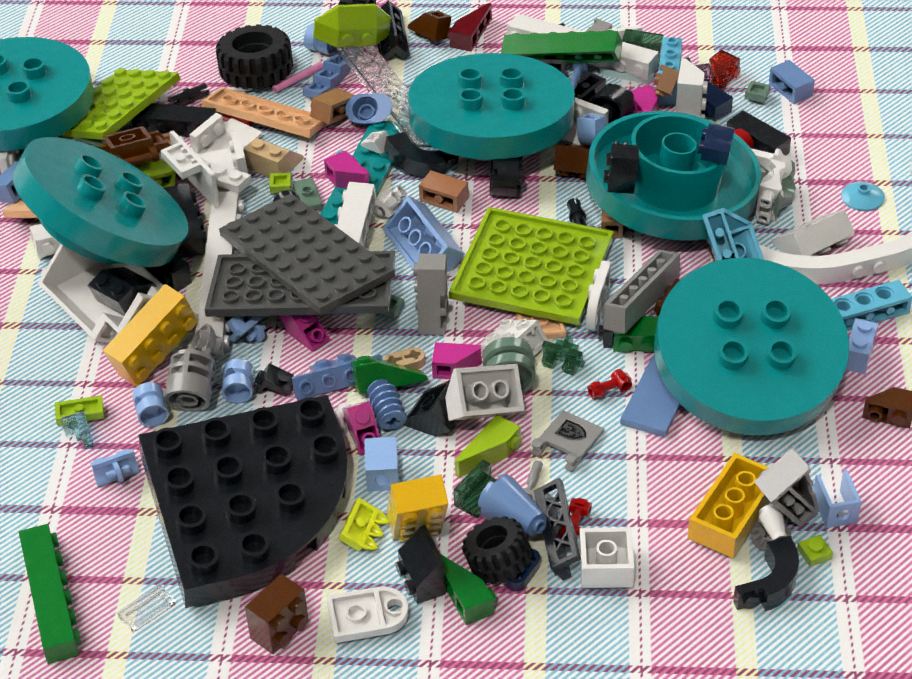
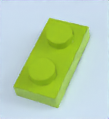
[55,395,105,426]

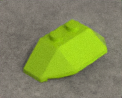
[313,4,391,48]

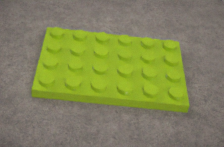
[60,68,181,140]

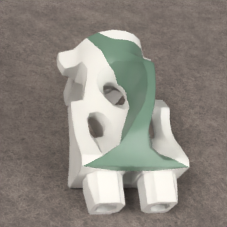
[752,148,797,224]

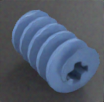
[367,379,407,430]

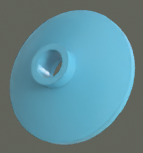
[841,182,885,211]

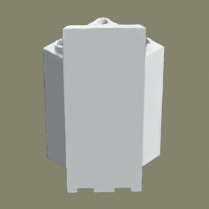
[38,244,163,343]

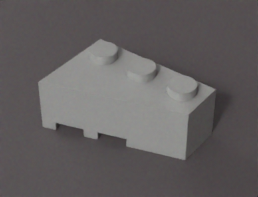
[413,253,448,335]
[754,448,819,528]

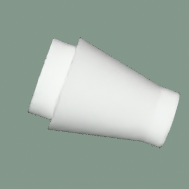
[758,504,787,540]

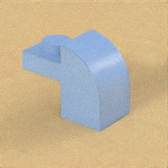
[577,113,606,147]

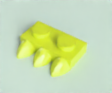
[338,497,389,551]

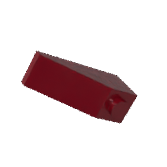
[447,3,492,52]

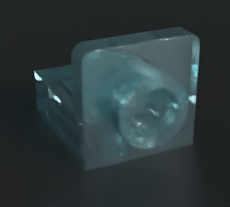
[61,411,94,449]

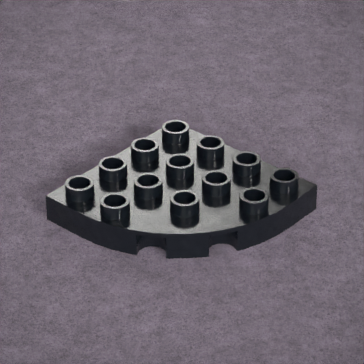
[138,395,347,608]

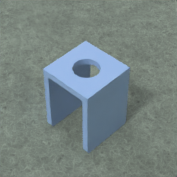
[364,437,399,492]
[813,470,861,528]

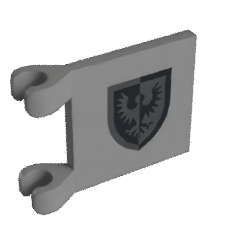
[531,410,605,472]

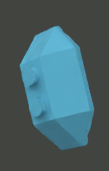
[702,208,764,261]

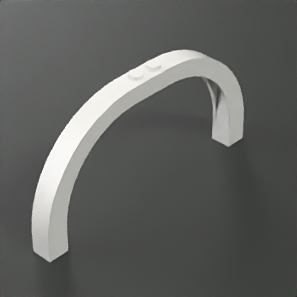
[705,160,912,285]

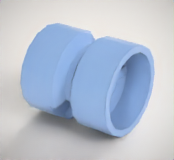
[303,24,337,55]
[222,359,254,404]
[132,382,169,427]

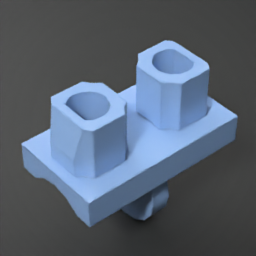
[226,316,266,342]
[90,449,140,487]

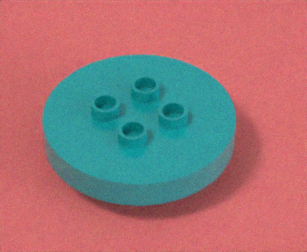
[0,37,94,151]
[408,53,575,161]
[586,111,761,240]
[13,137,188,267]
[654,258,849,435]

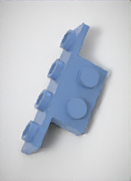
[292,353,383,400]

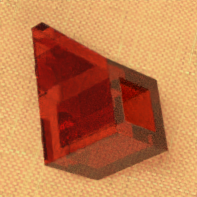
[708,50,741,89]

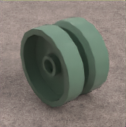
[482,337,535,393]

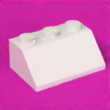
[676,58,708,118]
[771,209,855,256]
[445,364,525,421]

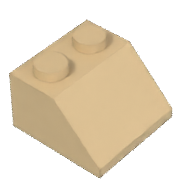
[244,138,304,178]

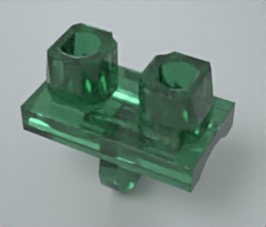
[542,335,585,376]

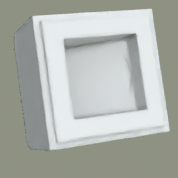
[361,130,389,154]

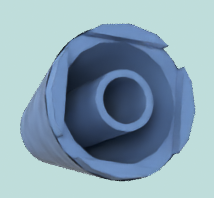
[478,474,547,536]

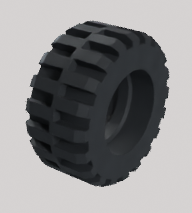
[216,24,293,90]

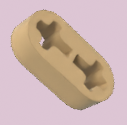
[383,347,425,370]

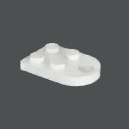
[586,260,611,331]
[327,586,409,643]

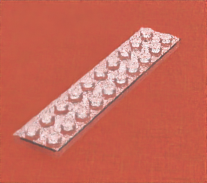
[335,46,438,151]

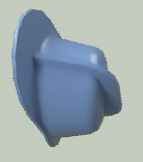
[345,93,393,126]

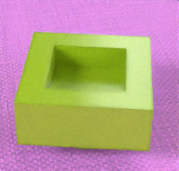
[269,172,291,193]
[797,535,833,567]

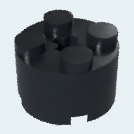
[589,83,635,124]
[489,156,523,197]

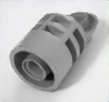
[164,323,222,412]

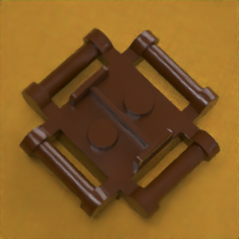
[96,126,171,167]

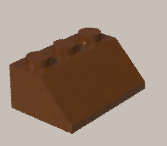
[553,143,590,178]

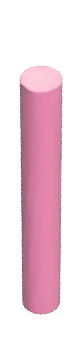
[272,62,323,93]

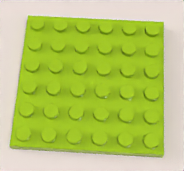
[449,207,614,325]

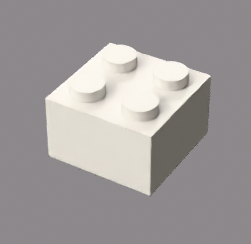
[579,527,634,588]

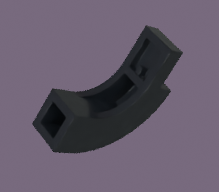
[384,131,459,177]
[733,536,799,612]

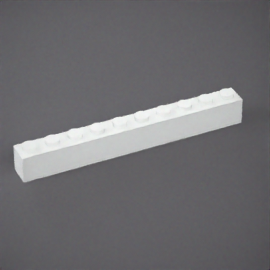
[195,191,244,358]

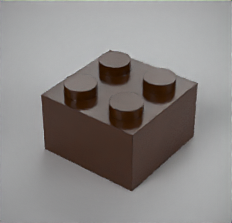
[245,574,309,654]

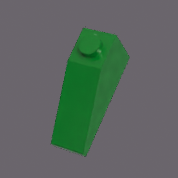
[351,356,428,394]
[440,554,497,625]

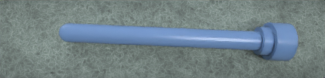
[570,63,589,89]

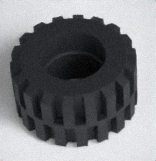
[462,516,532,584]

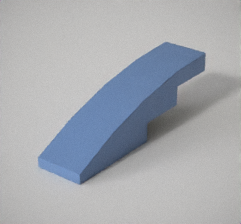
[303,51,359,98]

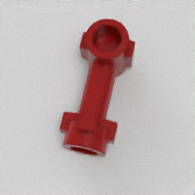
[587,369,632,399]
[561,498,592,536]

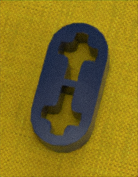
[505,548,540,591]

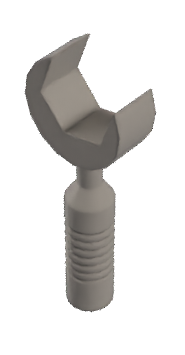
[523,460,543,503]

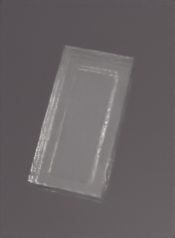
[117,584,176,633]

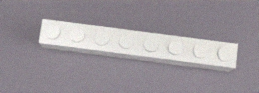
[507,14,659,80]

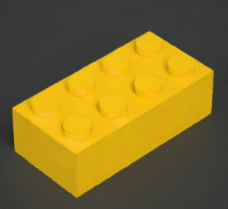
[103,284,198,387]
[687,453,770,558]
[386,474,449,542]

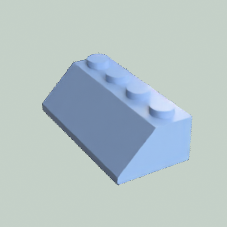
[382,196,465,272]

